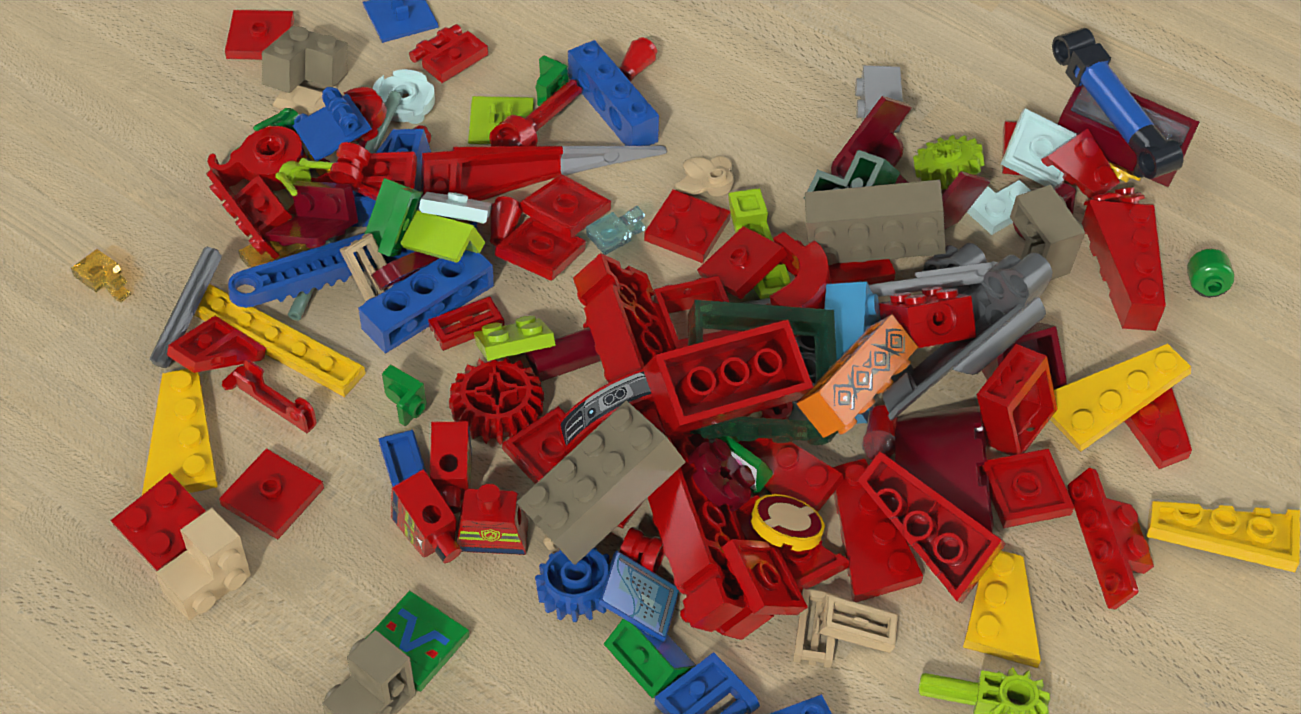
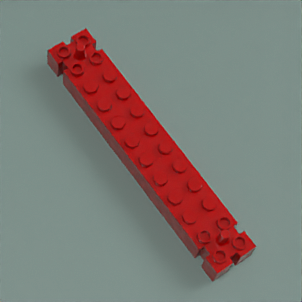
[573,253,774,640]

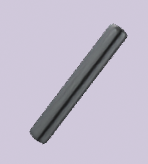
[150,246,222,368]

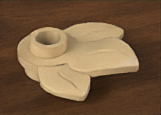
[674,156,734,196]

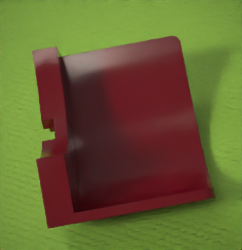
[895,406,994,540]

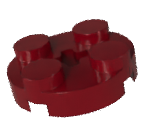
[688,439,755,511]

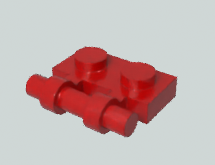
[409,24,488,83]

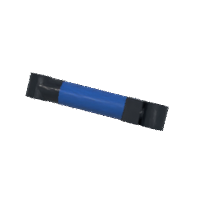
[1052,28,1184,179]

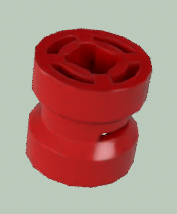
[329,142,371,188]
[619,527,665,574]

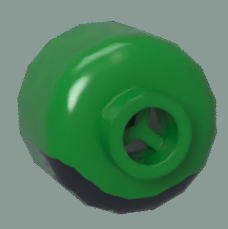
[1187,248,1234,298]

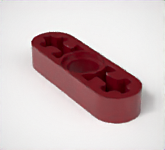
[371,251,439,291]

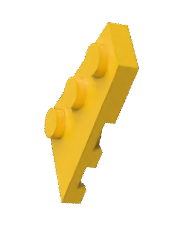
[963,550,1041,668]

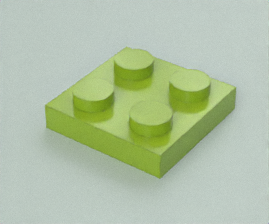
[474,316,556,361]

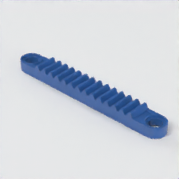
[228,215,478,308]

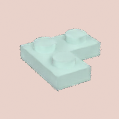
[967,180,1031,235]

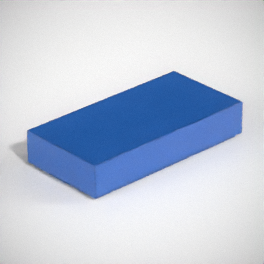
[378,430,427,487]

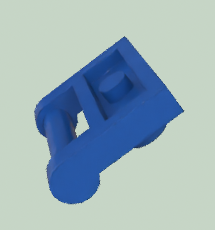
[654,652,760,714]

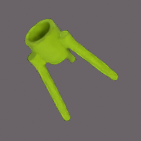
[276,158,333,196]

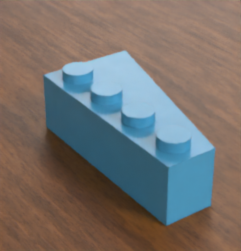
[820,282,881,424]

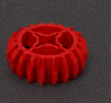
[449,356,544,445]

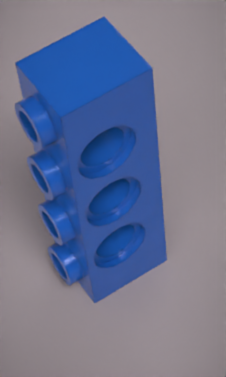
[568,40,659,146]
[358,250,494,354]

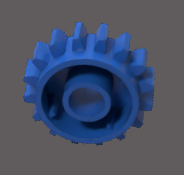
[535,547,610,622]

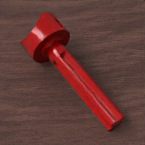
[489,79,582,147]

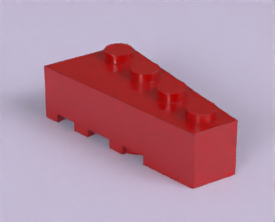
[1081,200,1166,331]
[858,451,1006,604]

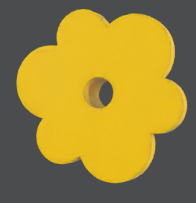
[1109,162,1141,183]

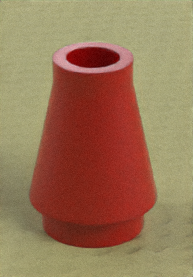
[619,37,658,82]
[490,196,522,246]

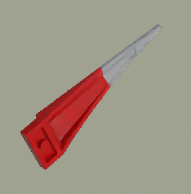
[421,146,667,201]

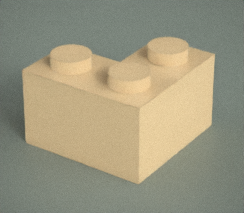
[156,508,251,621]

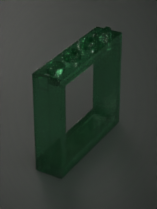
[688,300,838,445]

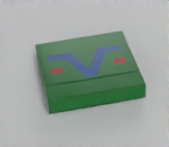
[365,590,469,692]

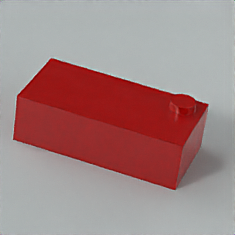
[643,319,814,437]

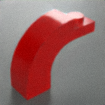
[769,231,832,337]

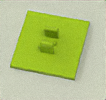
[468,96,534,144]

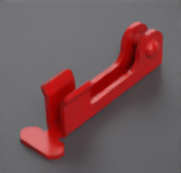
[222,360,317,433]

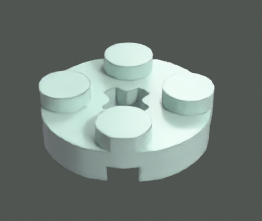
[372,69,435,124]

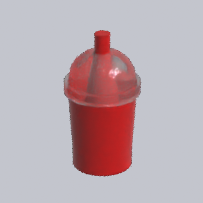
[862,405,898,460]

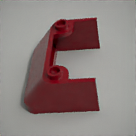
[831,96,990,230]

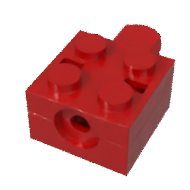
[879,287,976,349]

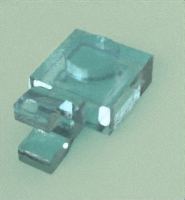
[586,206,645,255]

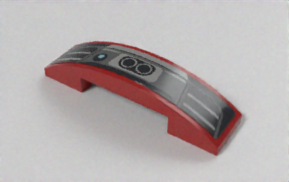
[558,369,654,454]

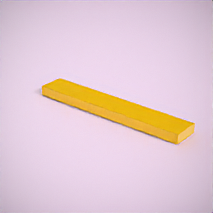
[194,283,366,397]

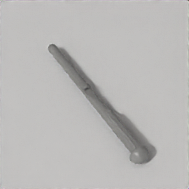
[737,261,999,316]

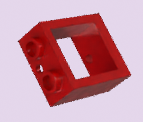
[653,275,741,349]
[976,344,1057,456]

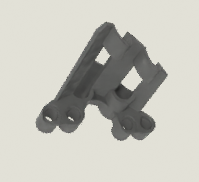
[882,243,1052,421]

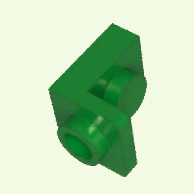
[535,55,568,106]
[382,364,427,426]

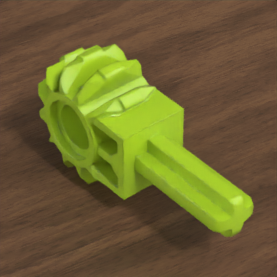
[918,667,1050,714]

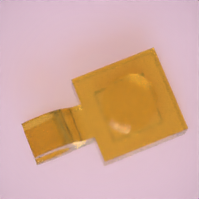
[71,249,131,302]

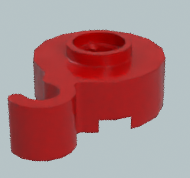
[207,126,307,191]

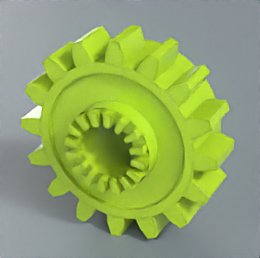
[913,135,985,189]

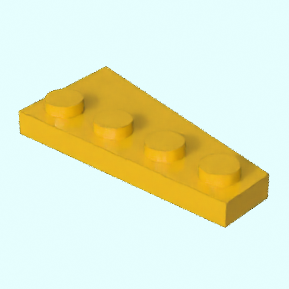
[1050,343,1191,452]
[142,369,218,495]
[1147,501,1300,572]

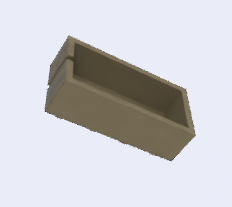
[805,180,946,265]
[516,400,685,565]

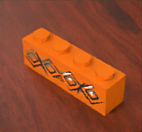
[797,314,918,438]

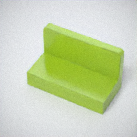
[400,210,485,263]

